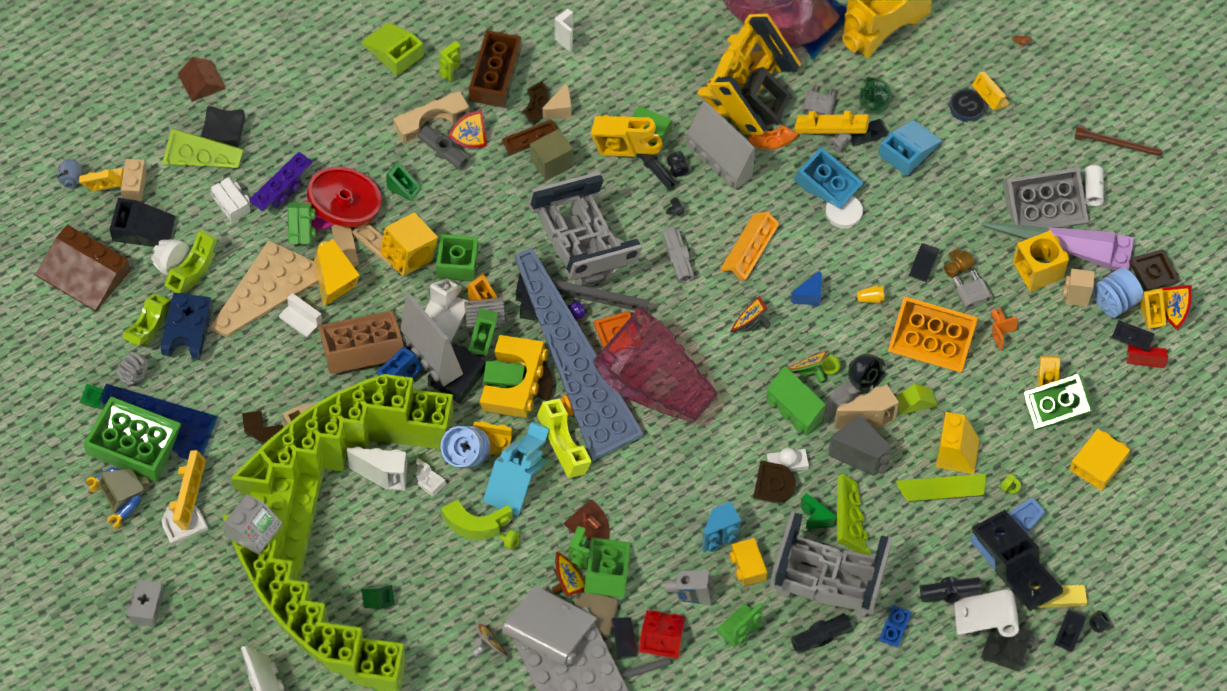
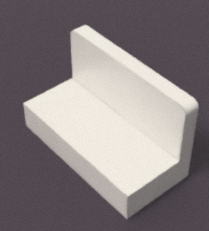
[555,9,573,52]
[279,293,322,337]

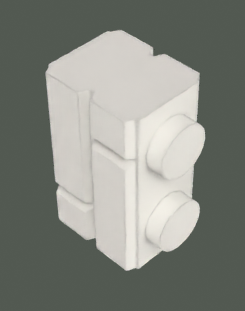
[210,178,251,223]

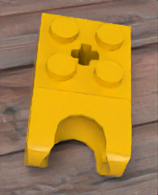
[591,115,663,157]

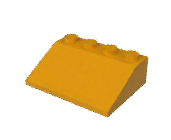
[888,296,978,373]

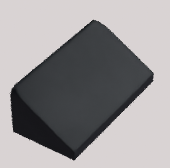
[611,617,638,660]

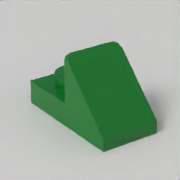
[800,493,837,529]

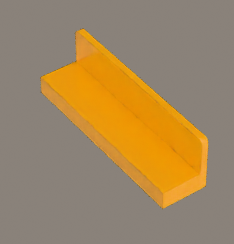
[720,211,779,281]

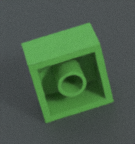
[436,234,479,281]

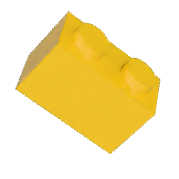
[729,538,767,587]

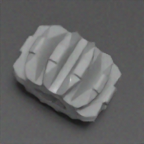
[116,352,149,386]

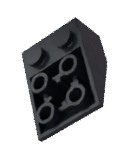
[109,198,176,247]

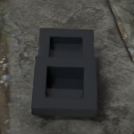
[909,243,940,283]

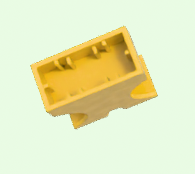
[842,0,932,59]

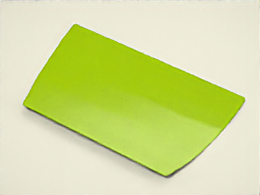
[896,474,986,501]

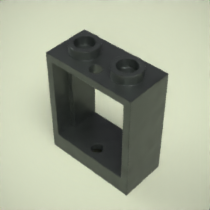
[741,67,792,125]

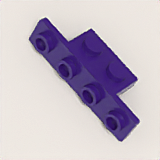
[249,152,312,211]

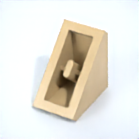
[543,84,571,120]

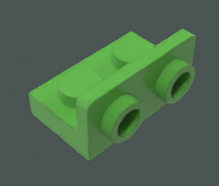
[568,526,589,569]

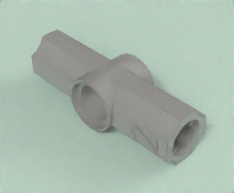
[663,227,694,284]

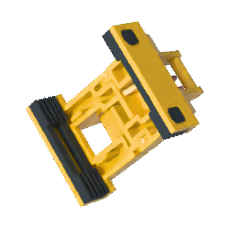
[697,14,801,135]

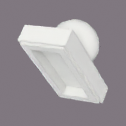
[767,448,809,471]

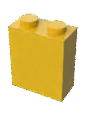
[1069,429,1130,491]

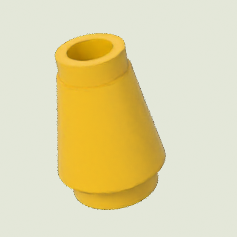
[857,285,885,303]

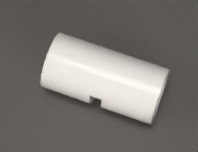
[1085,165,1104,206]

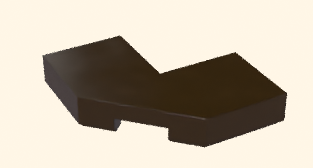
[242,411,283,445]

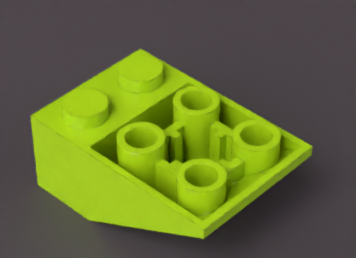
[361,22,424,76]

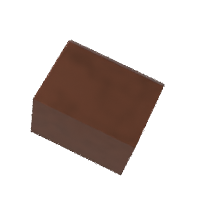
[178,56,225,102]

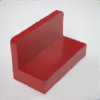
[1126,345,1168,368]

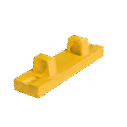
[794,111,870,134]
[169,451,206,530]

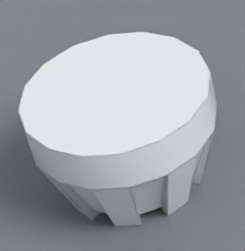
[151,240,190,276]

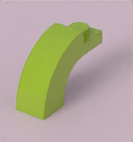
[122,293,171,346]

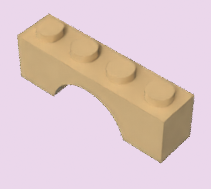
[393,91,470,145]

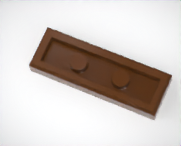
[502,120,557,156]

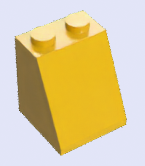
[314,239,360,306]
[936,412,980,474]

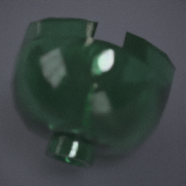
[859,77,893,114]

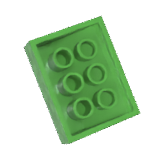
[83,397,181,482]

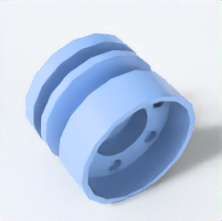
[1093,267,1144,318]
[440,426,490,467]

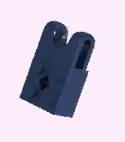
[160,292,213,360]

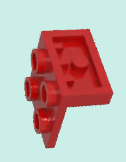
[639,610,686,658]

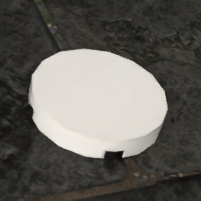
[826,196,863,229]

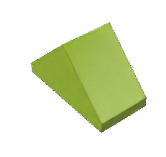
[895,384,937,415]

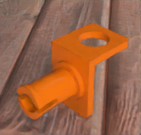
[991,308,1018,350]

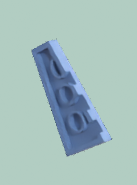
[970,497,1045,570]

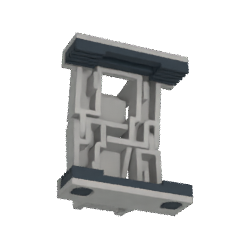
[528,172,642,286]
[770,512,893,617]

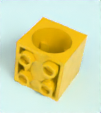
[380,212,438,276]
[1013,230,1069,292]

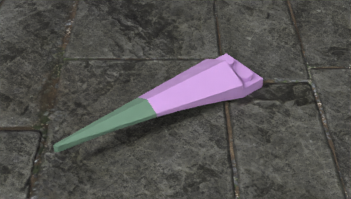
[982,222,1134,270]

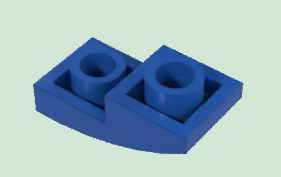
[879,605,912,648]

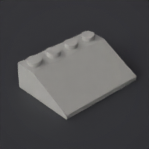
[686,101,755,190]
[1002,167,1089,228]
[401,293,463,386]

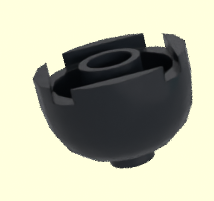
[848,353,885,393]

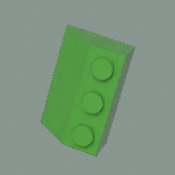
[766,366,826,436]

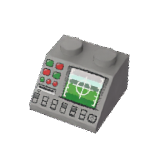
[224,494,282,554]

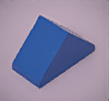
[790,271,822,306]

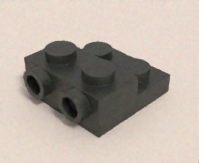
[981,627,1035,672]

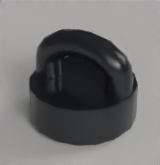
[666,198,685,217]
[1090,610,1111,633]

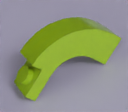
[164,229,218,294]
[441,499,513,540]

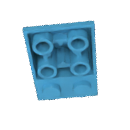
[879,120,942,176]

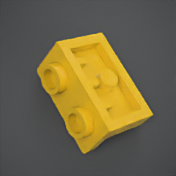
[79,168,124,191]
[469,421,512,456]

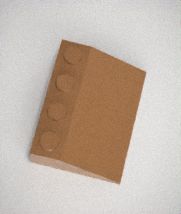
[318,310,403,374]

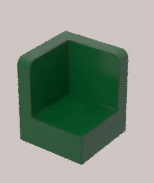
[361,584,395,609]

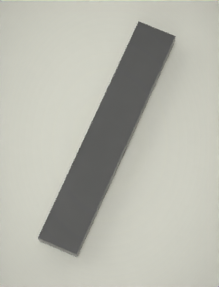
[551,279,649,313]

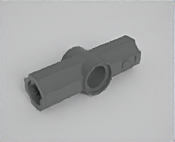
[418,125,470,170]

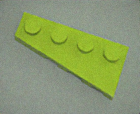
[162,128,244,168]
[837,474,871,555]

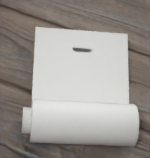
[954,590,1019,637]

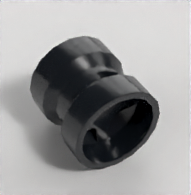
[666,152,689,178]

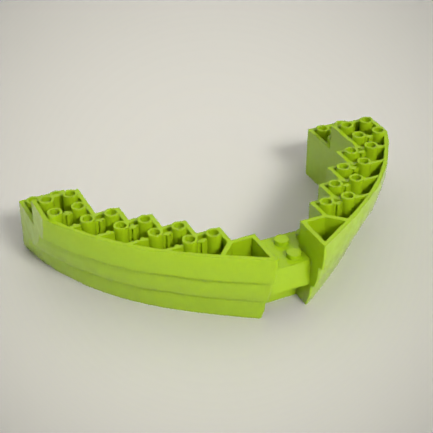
[222,374,454,691]

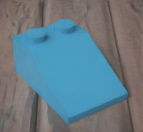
[793,147,863,209]

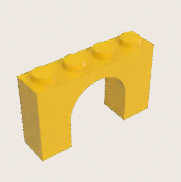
[480,335,548,418]

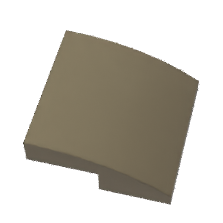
[574,593,619,638]

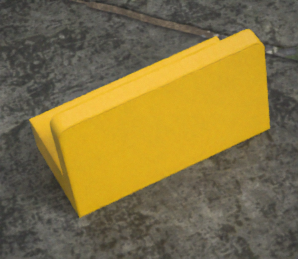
[972,71,1010,110]

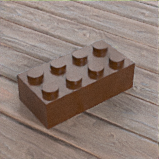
[469,30,522,108]

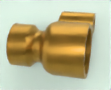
[943,248,975,278]

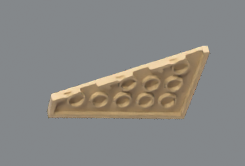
[210,240,318,338]

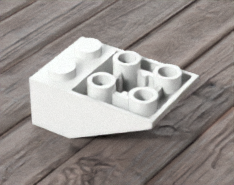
[347,447,408,491]

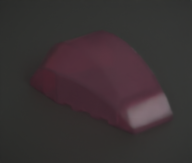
[723,0,839,46]
[593,306,718,423]

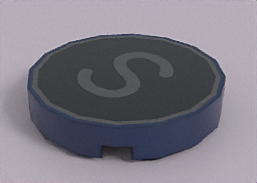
[949,89,986,122]

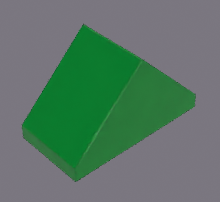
[386,162,421,201]

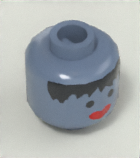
[58,159,82,188]

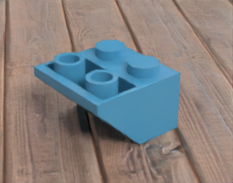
[702,501,741,552]

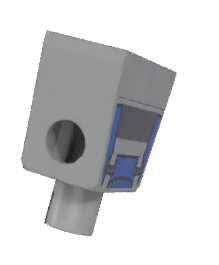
[666,571,714,605]

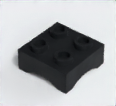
[201,106,245,148]

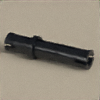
[636,153,677,190]

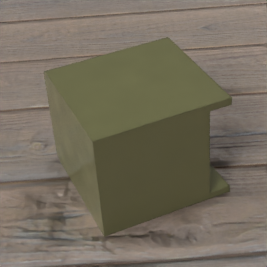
[530,130,573,181]

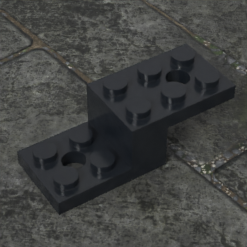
[972,510,1063,611]

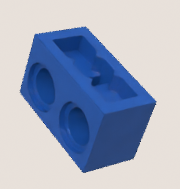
[376,347,423,378]

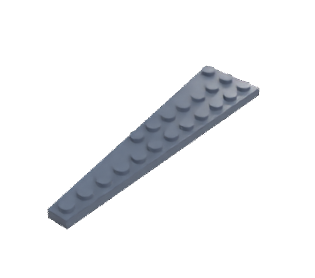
[515,247,644,462]

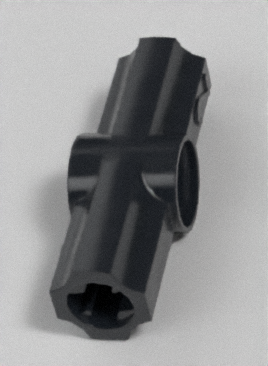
[919,576,982,603]
[791,613,852,654]

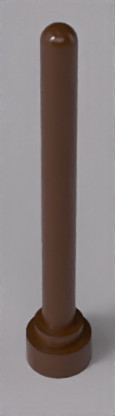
[1074,125,1163,156]

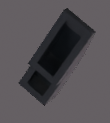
[516,273,536,321]

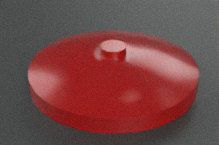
[307,167,382,227]

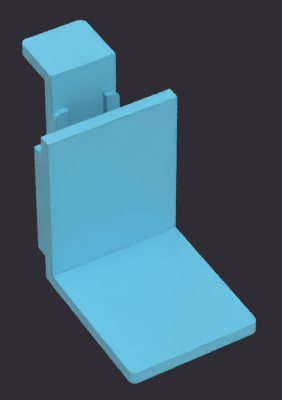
[483,422,549,516]

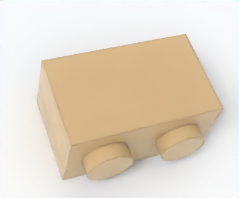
[121,159,147,202]
[1062,269,1094,307]

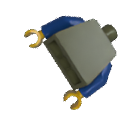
[86,467,149,529]

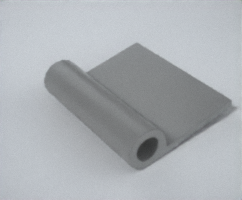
[502,585,597,666]

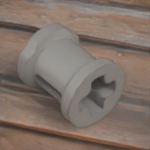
[828,133,852,152]

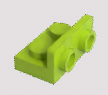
[439,41,461,83]

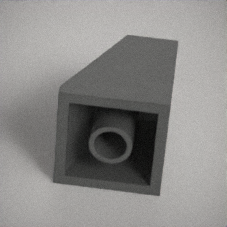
[828,415,892,476]

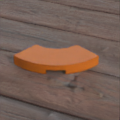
[747,125,798,149]

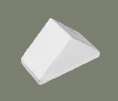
[430,278,463,310]

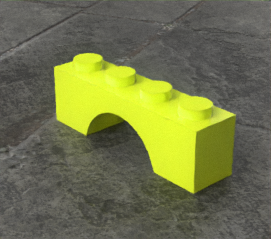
[537,398,592,479]

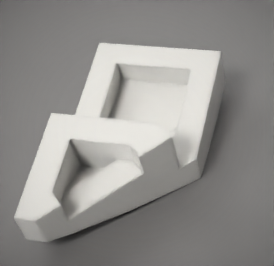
[416,458,447,497]

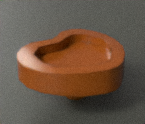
[1013,35,1032,46]

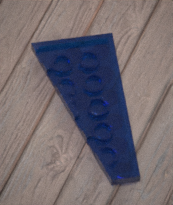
[99,384,218,460]

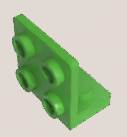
[716,603,763,647]

